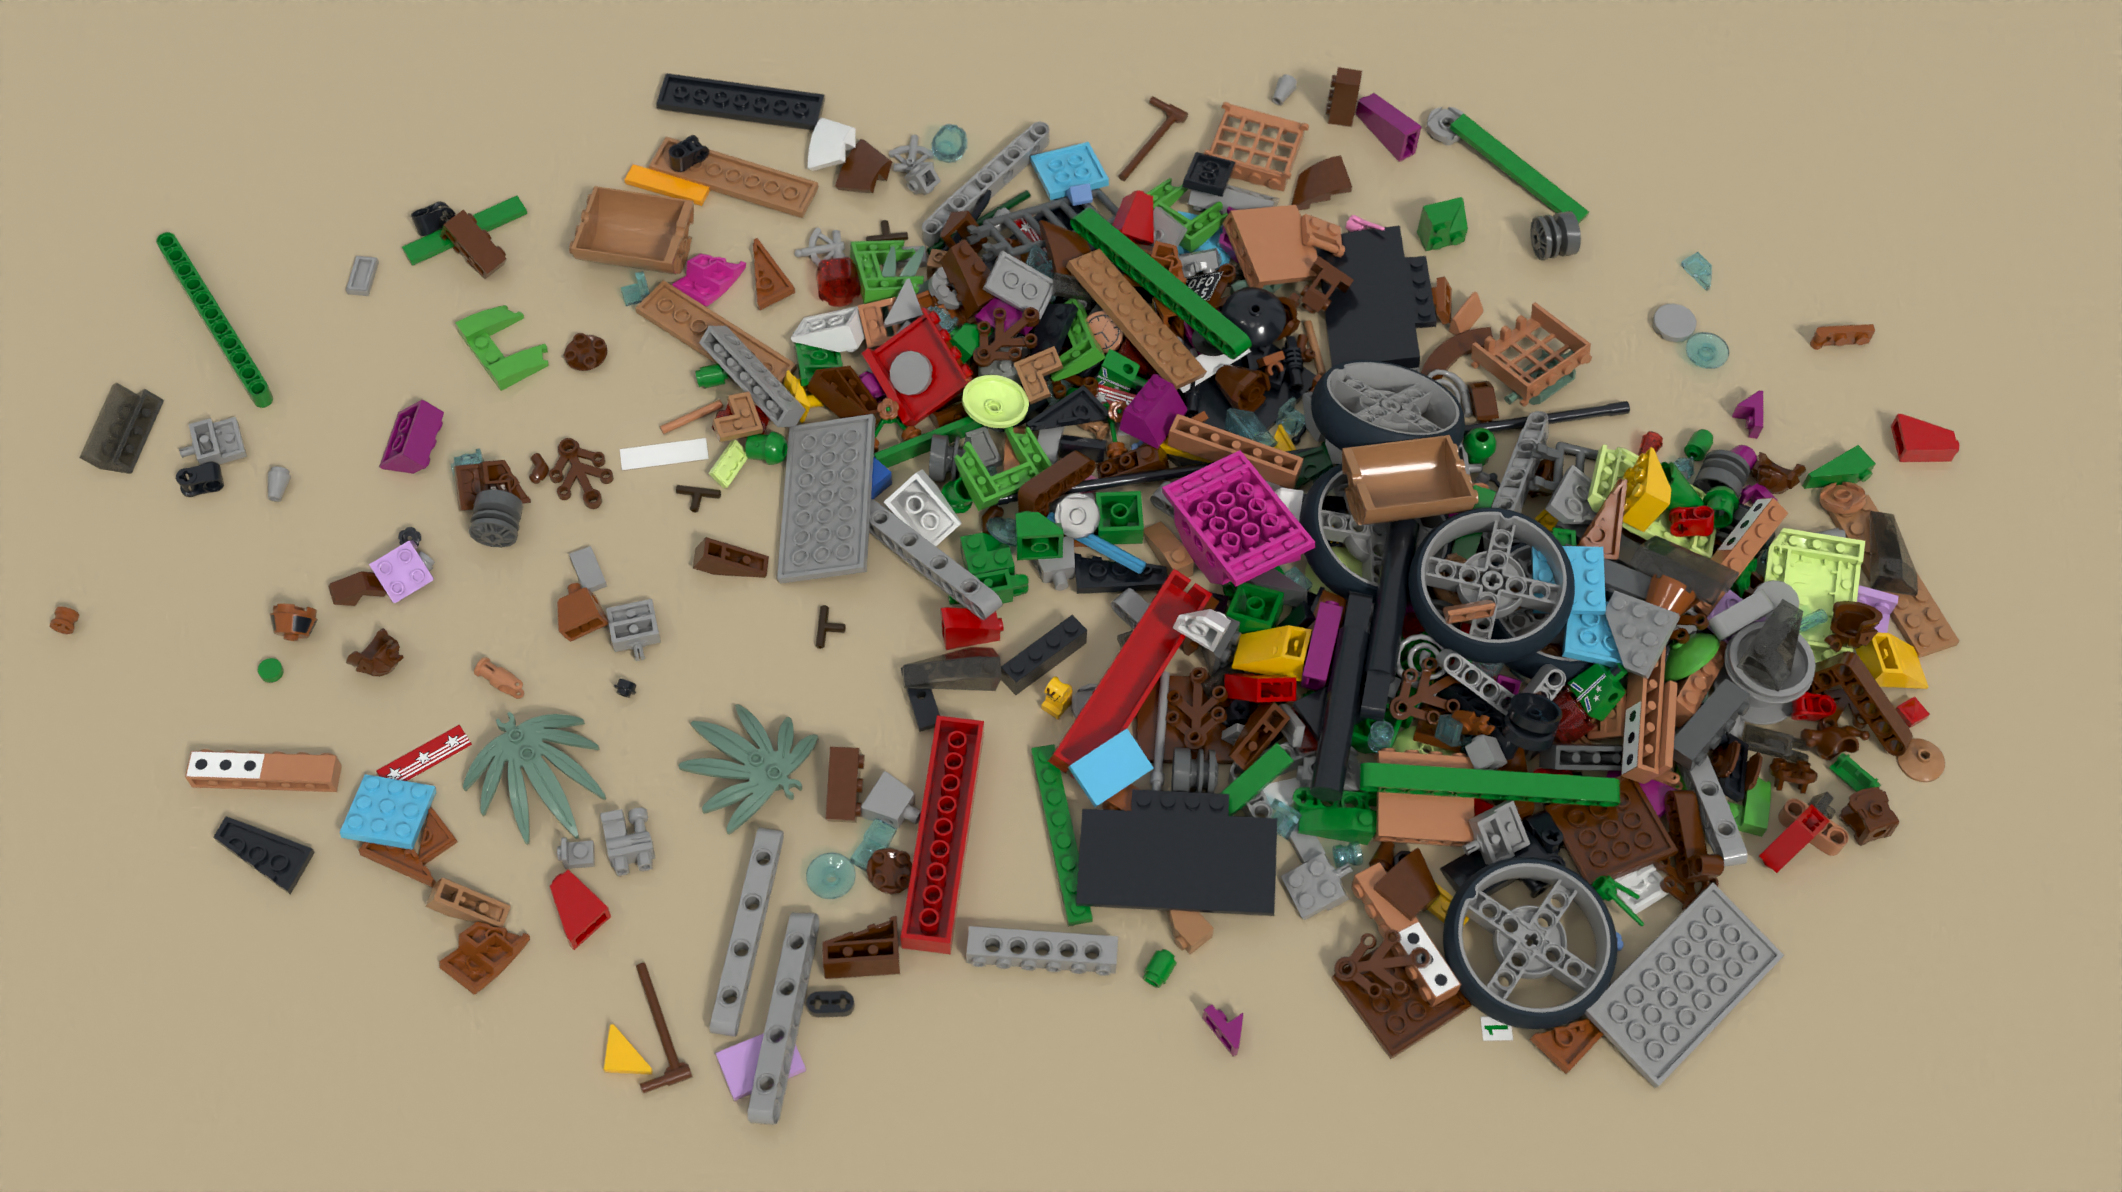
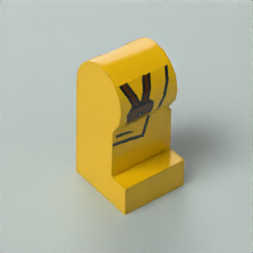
[1041,676,1073,720]

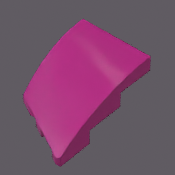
[672,254,746,307]

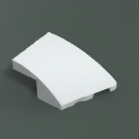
[808,118,855,171]
[1615,864,1671,914]

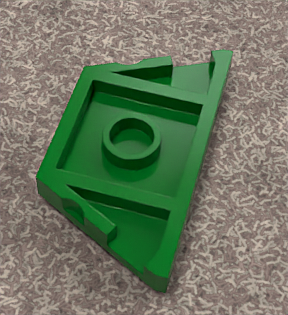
[793,332,843,386]

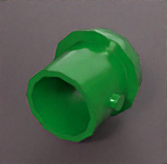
[1462,427,1497,466]
[745,431,788,465]
[941,477,973,514]
[1703,486,1739,528]

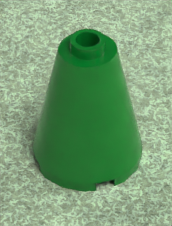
[1660,462,1704,515]

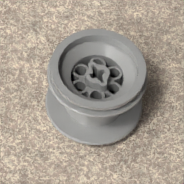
[1713,621,1815,725]

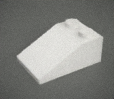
[791,306,865,352]
[884,469,962,546]

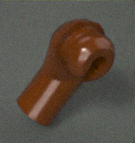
[1296,334,1315,362]
[529,453,549,484]
[981,506,1004,535]

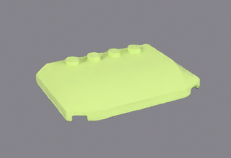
[1587,444,1716,564]
[1763,528,1865,663]

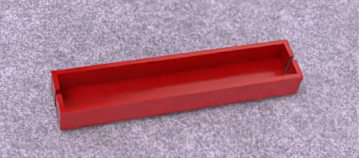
[1048,569,1213,781]

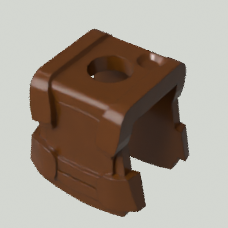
[1711,741,1763,792]
[1839,787,1899,846]

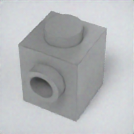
[1465,735,1507,770]

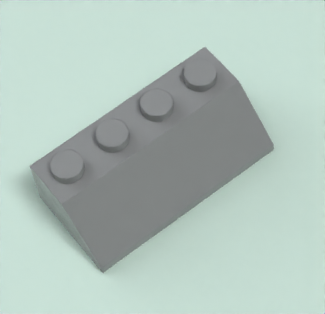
[1188,185,1279,215]

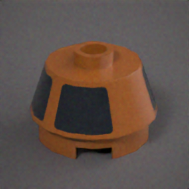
[270,604,318,641]

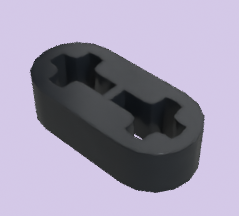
[806,991,855,1018]

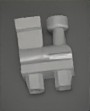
[600,808,656,876]

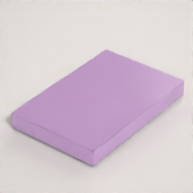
[716,1033,806,1101]

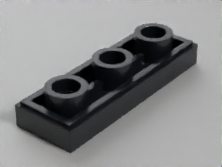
[901,662,940,732]

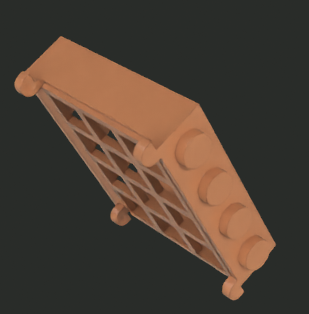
[1203,102,1309,191]
[1471,302,1592,407]

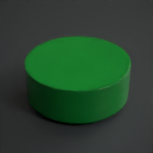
[258,658,284,683]

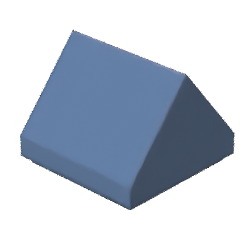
[1066,183,1093,206]

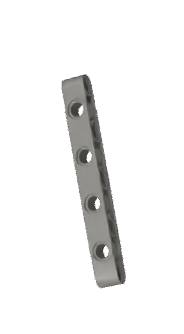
[922,121,1049,247]
[1483,411,1549,551]
[869,499,1002,620]
[1674,717,1748,867]
[710,827,784,1037]
[748,912,819,1125]

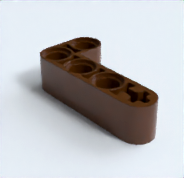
[1018,451,1096,518]
[1664,790,1724,883]

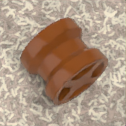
[50,606,79,634]

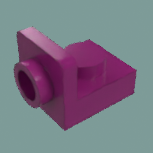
[1739,483,1778,504]

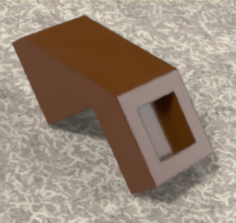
[1467,381,1499,422]
[328,571,387,606]

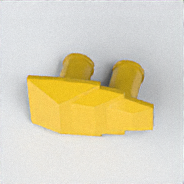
[784,370,824,423]

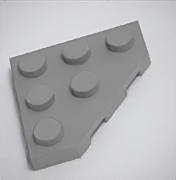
[1545,464,1597,524]
[1605,591,1680,679]

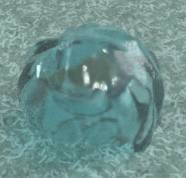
[931,124,968,163]

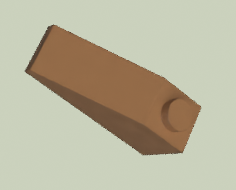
[1143,521,1194,578]
[425,877,511,928]
[1167,910,1214,954]

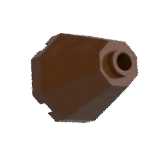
[1215,365,1271,414]

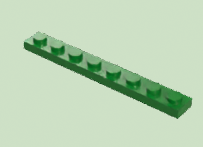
[1031,744,1093,926]

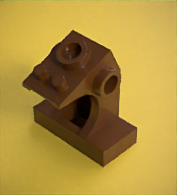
[1300,256,1354,314]

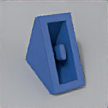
[871,457,892,499]

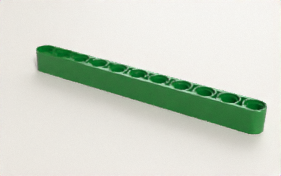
[1070,207,1252,360]
[156,232,273,408]
[1360,762,1620,807]

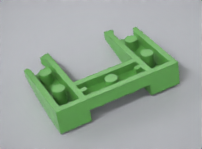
[1146,178,1228,253]
[850,240,924,304]
[1028,296,1106,382]
[455,305,549,391]
[954,426,1052,511]
[1673,762,1771,837]

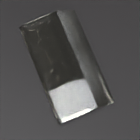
[79,382,164,474]
[1629,535,1739,606]

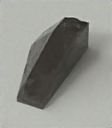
[1870,511,1918,596]
[1736,599,1803,692]
[903,647,1002,691]

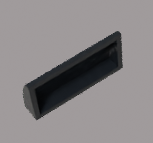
[1440,828,1549,896]

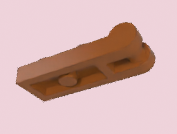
[1810,324,1875,350]

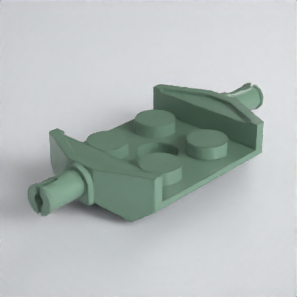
[1504,350,1576,405]

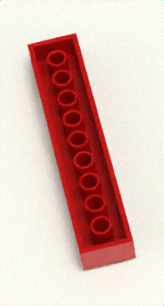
[901,715,984,955]

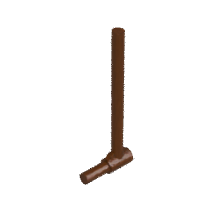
[1119,96,1188,181]
[636,963,693,1094]

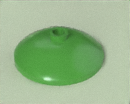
[1664,633,1720,682]

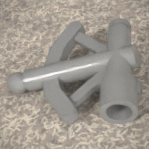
[889,134,934,174]
[794,228,847,270]

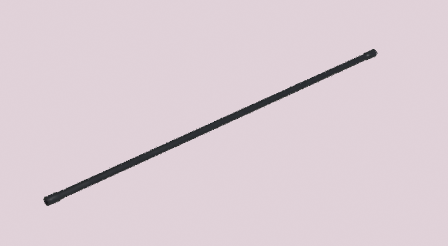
[990,401,1630,507]

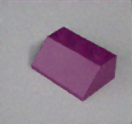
[1119,374,1187,449]
[379,399,444,474]

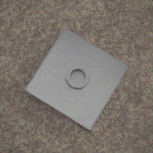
[1149,206,1188,247]

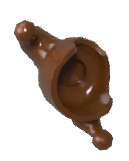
[1800,725,1870,760]

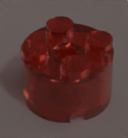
[815,257,861,307]
[1552,688,1598,743]

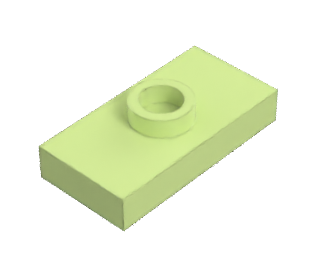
[708,440,748,488]

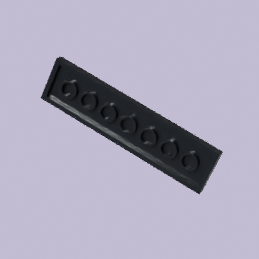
[656,73,825,130]

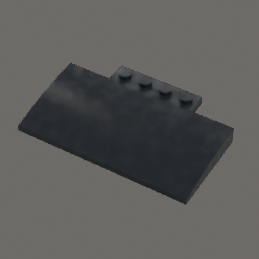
[1316,226,1437,368]
[1076,789,1277,916]

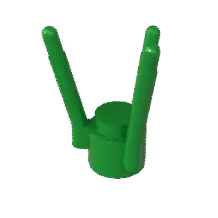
[1591,875,1644,926]

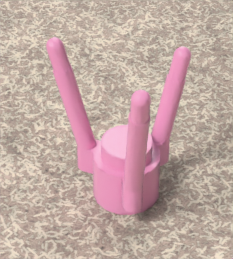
[1346,215,1385,232]

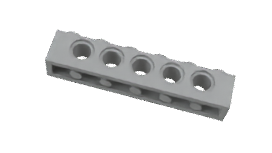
[699,326,806,427]
[967,926,1118,976]

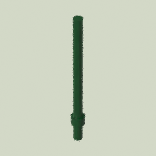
[927,190,1031,255]

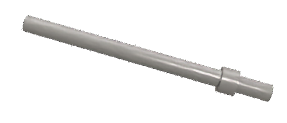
[1150,671,1170,791]

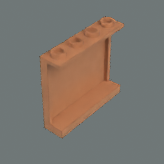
[1223,205,1322,288]
[1373,748,1474,847]

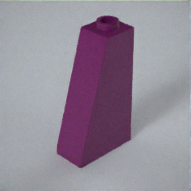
[1355,93,1421,162]
[1301,601,1343,691]

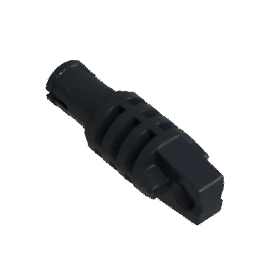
[1282,336,1304,392]

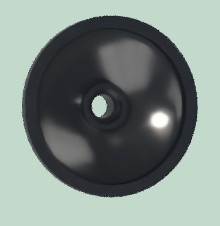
[1221,287,1286,348]

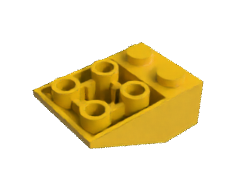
[1623,447,1671,532]
[1232,625,1312,681]
[1855,632,1929,689]

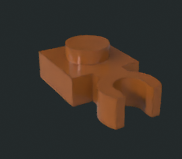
[1451,710,1495,736]

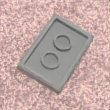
[983,250,1058,319]

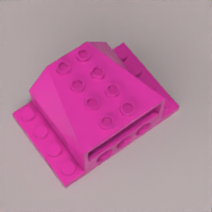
[1162,450,1315,587]

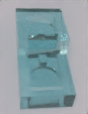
[850,818,897,872]

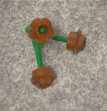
[874,398,922,454]
[1103,401,1128,458]

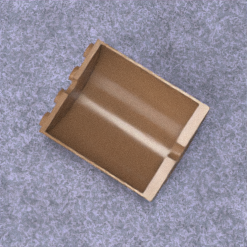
[569,186,694,274]
[1342,435,1479,525]

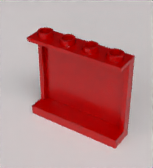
[862,308,973,427]

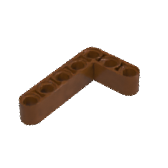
[1806,651,1913,756]

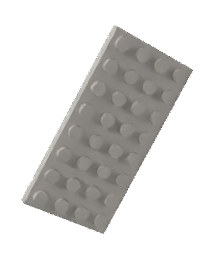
[777,414,876,584]
[1585,883,1784,1088]

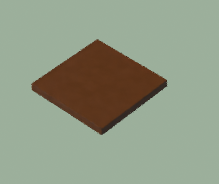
[1137,676,1233,764]
[1544,776,1678,885]
[1331,948,1472,1059]

